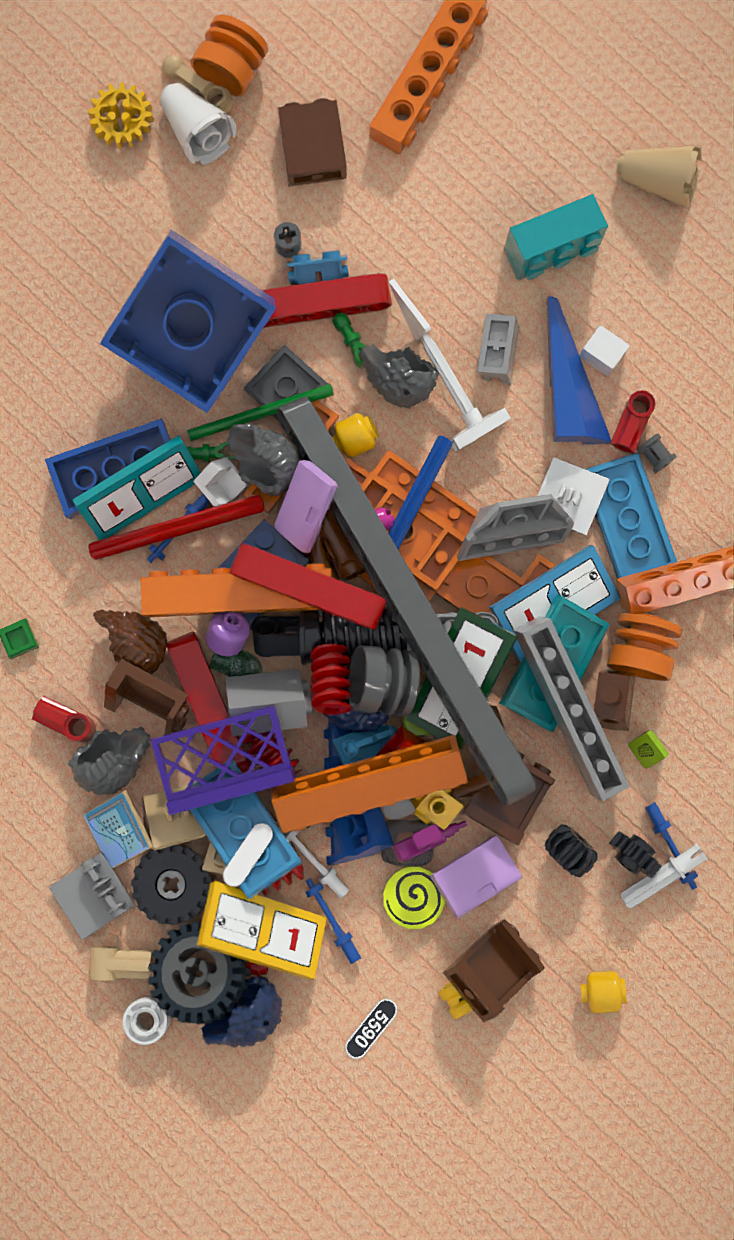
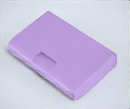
[274,461,338,553]
[430,835,522,919]

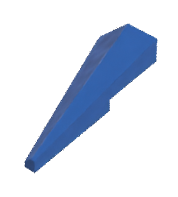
[547,296,611,445]
[324,719,394,866]

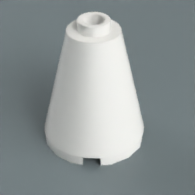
[160,83,236,165]

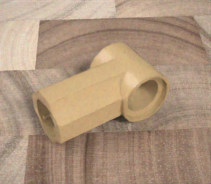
[89,946,153,981]

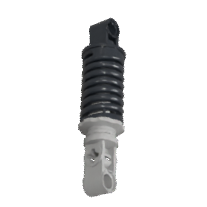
[251,607,498,665]

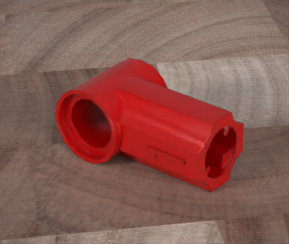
[610,390,656,454]
[32,695,97,743]

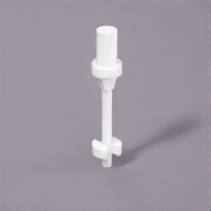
[280,827,349,898]

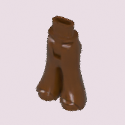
[308,509,366,581]

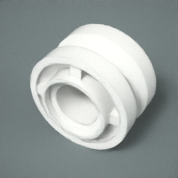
[123,996,171,1045]

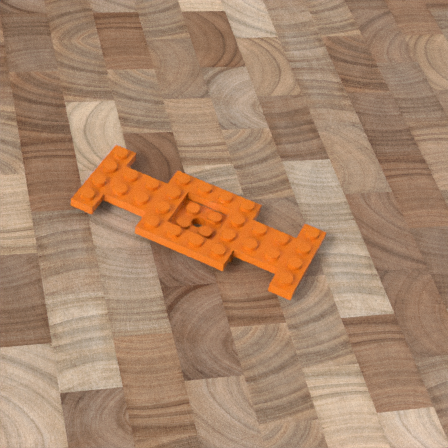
[244,401,556,626]

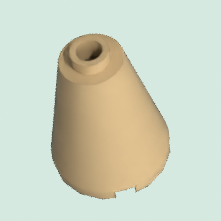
[617,146,702,208]

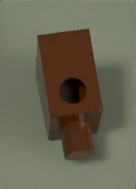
[594,670,636,731]

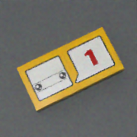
[197,881,327,980]

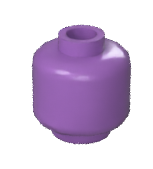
[206,612,250,657]

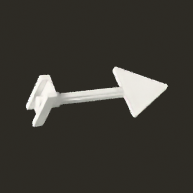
[388,279,511,452]

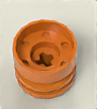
[190,14,268,96]
[607,613,683,681]

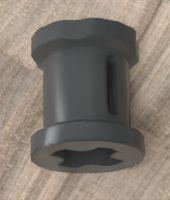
[274,222,302,258]
[637,433,677,474]

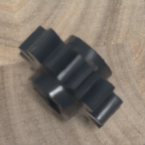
[609,831,662,878]

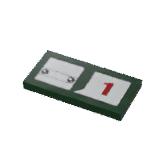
[406,607,518,749]

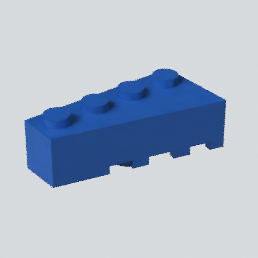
[45,418,171,520]

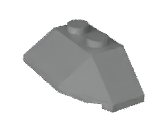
[456,494,574,561]

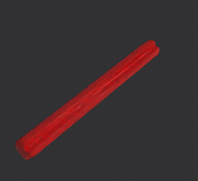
[88,495,265,560]

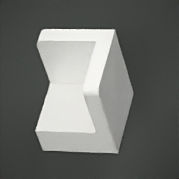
[580,326,630,377]
[193,457,249,507]

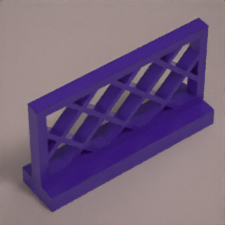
[151,705,296,815]

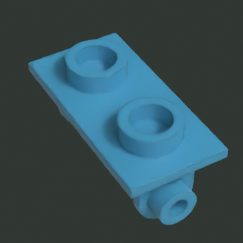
[287,250,349,285]
[332,725,397,765]

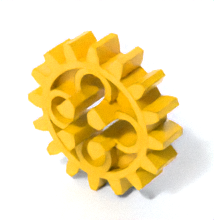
[88,82,154,149]

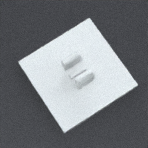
[537,457,610,536]

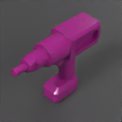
[392,820,467,863]

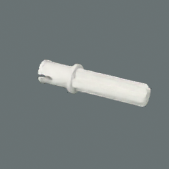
[621,843,708,909]

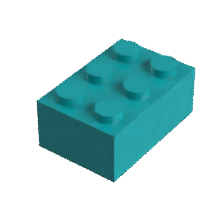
[504,194,608,281]

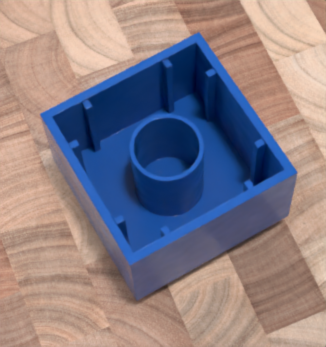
[100,229,276,413]

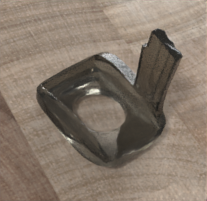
[382,820,434,867]

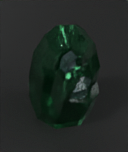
[209,650,263,677]

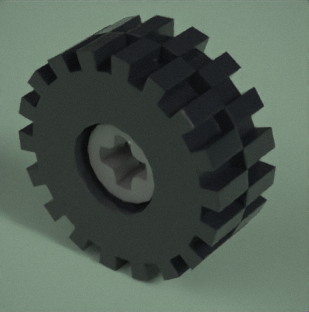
[131,845,213,925]

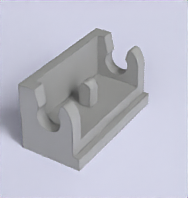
[477,314,519,384]

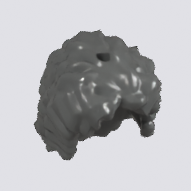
[360,344,438,408]
[227,423,302,496]
[68,727,151,795]

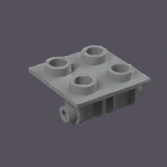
[49,852,135,940]

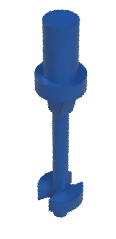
[147,493,210,563]
[645,802,698,890]
[305,878,361,964]

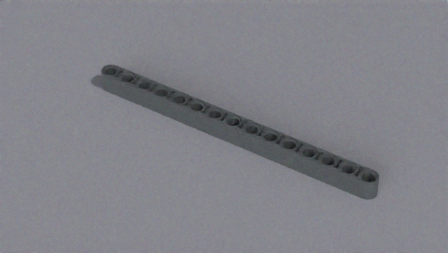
[277,397,536,806]

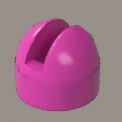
[374,507,394,531]

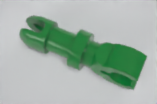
[333,313,365,369]
[187,442,235,462]

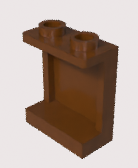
[278,98,347,187]
[104,659,190,735]
[462,751,555,845]
[442,919,545,1023]

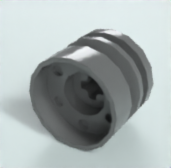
[347,645,419,717]

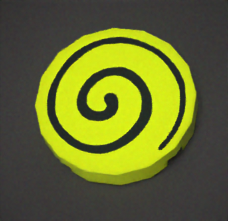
[383,866,445,929]

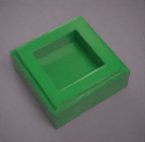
[0,618,39,659]

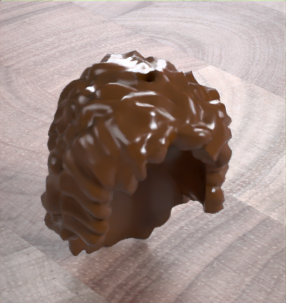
[93,609,168,675]

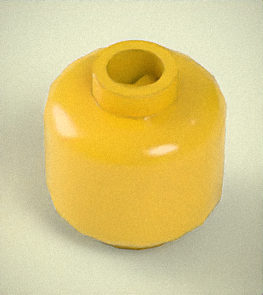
[332,413,379,458]
[580,970,627,1014]

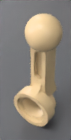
[162,55,233,114]

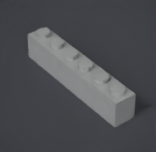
[513,616,630,801]

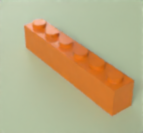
[140,564,332,618]
[271,735,468,833]

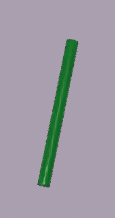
[187,384,334,441]

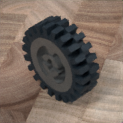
[148,922,251,1024]

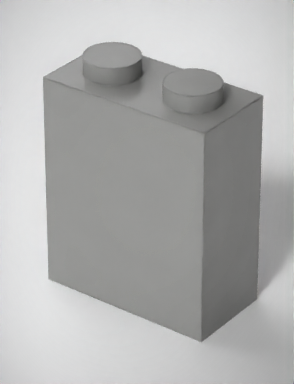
[225,669,312,736]

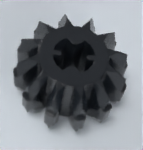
[544,824,598,878]

